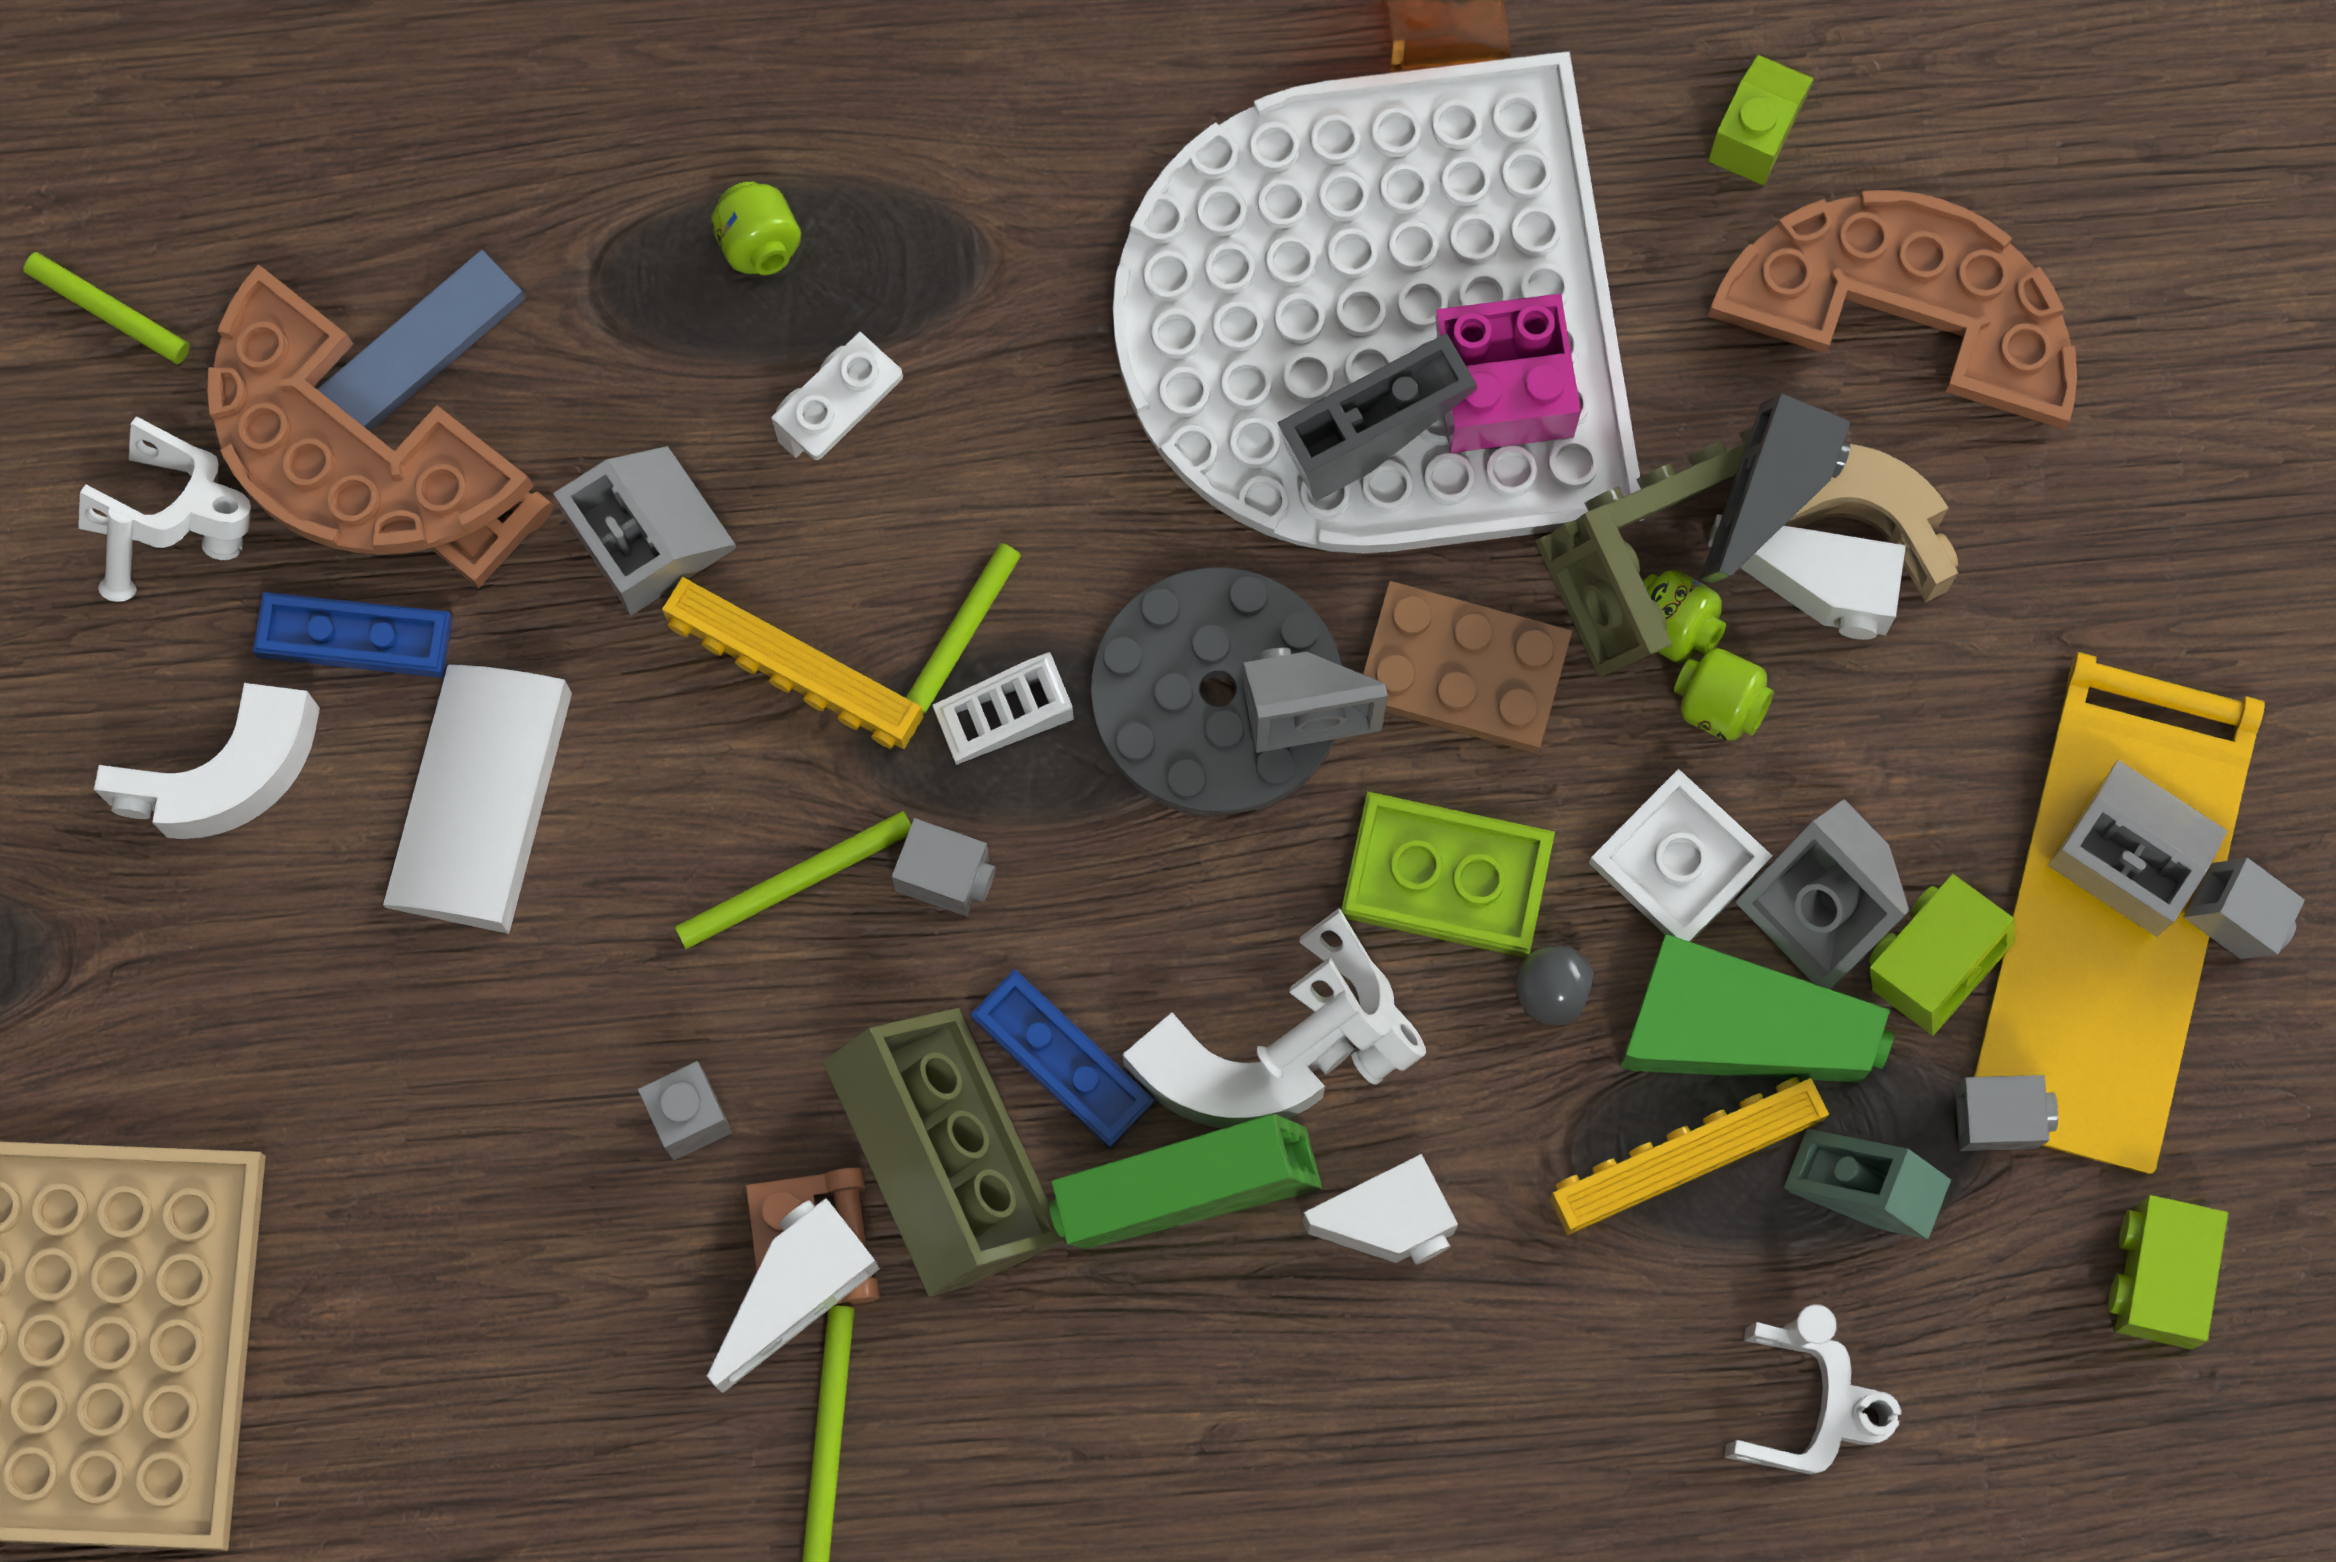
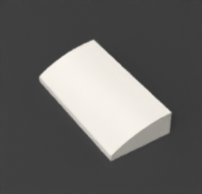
[383,665,572,934]

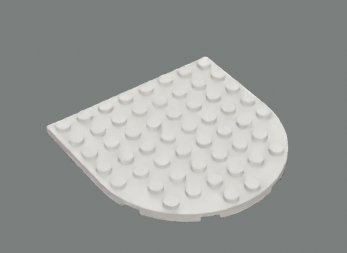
[1113,52,1644,553]

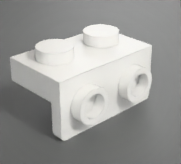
[771,332,903,460]

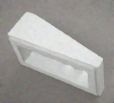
[933,652,1074,765]

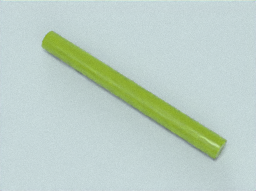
[675,811,911,950]
[802,1305,855,1562]

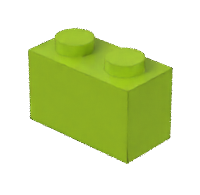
[1869,874,2015,1036]
[2108,1195,2229,1349]

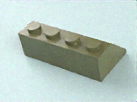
[823,1008,1066,1297]

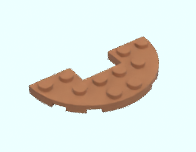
[1708,190,2077,430]
[207,264,534,555]

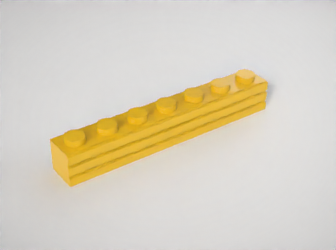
[662,576,924,750]
[1550,1077,1829,1236]

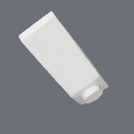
[1708,514,1906,640]
[707,1198,880,1393]

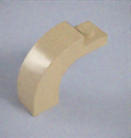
[1785,444,1958,602]

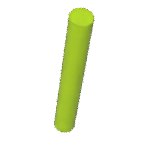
[24,252,190,364]
[906,543,1021,714]

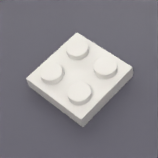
[1589,769,1773,942]

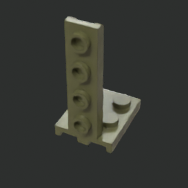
[1536,426,1753,678]

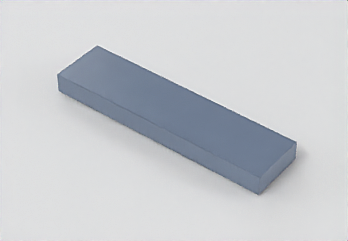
[317,250,525,432]

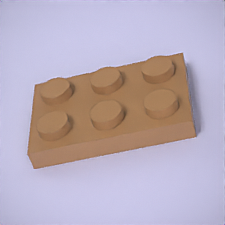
[1363,581,1572,754]

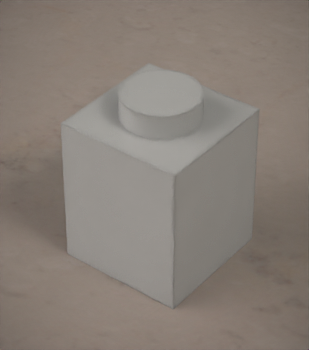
[892,818,996,917]
[2183,858,2305,959]
[638,1061,733,1161]
[1955,1075,2058,1151]

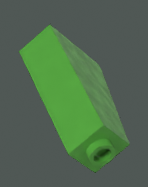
[1620,934,1895,1083]
[1050,1114,1322,1249]

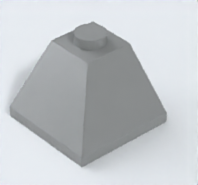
[1242,648,1388,753]
[1735,799,1909,990]

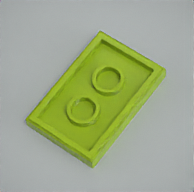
[1341,791,1555,958]

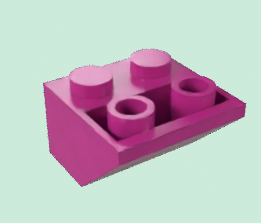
[1435,294,1581,453]

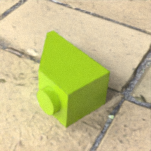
[1708,55,1814,186]

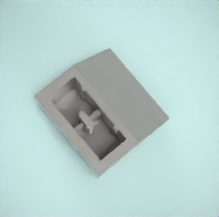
[553,446,736,616]
[2047,760,2227,937]

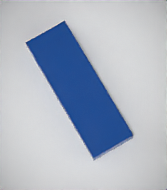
[253,592,453,678]
[970,969,1155,1150]

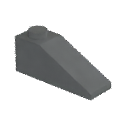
[1277,333,1477,502]
[1700,393,1851,584]

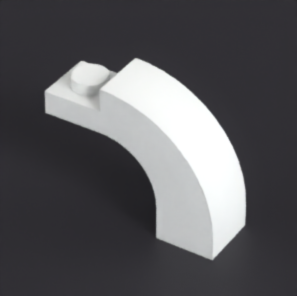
[94,683,320,839]
[1123,1013,1354,1128]

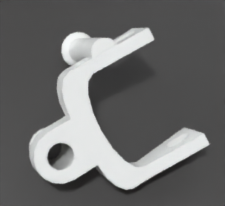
[78,416,251,602]
[1257,908,1426,1085]
[1724,1305,1901,1474]

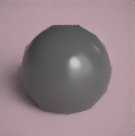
[1516,945,1594,1026]

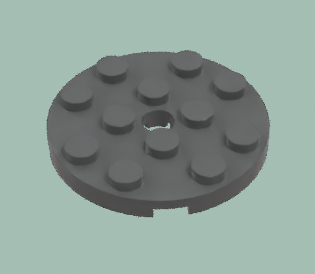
[1091,567,1342,817]

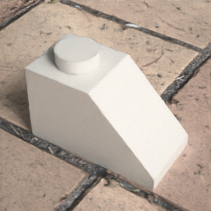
[1302,1154,1458,1265]

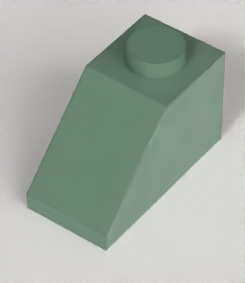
[1784,1129,1951,1240]

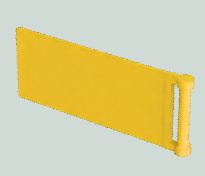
[1974,652,2265,1175]

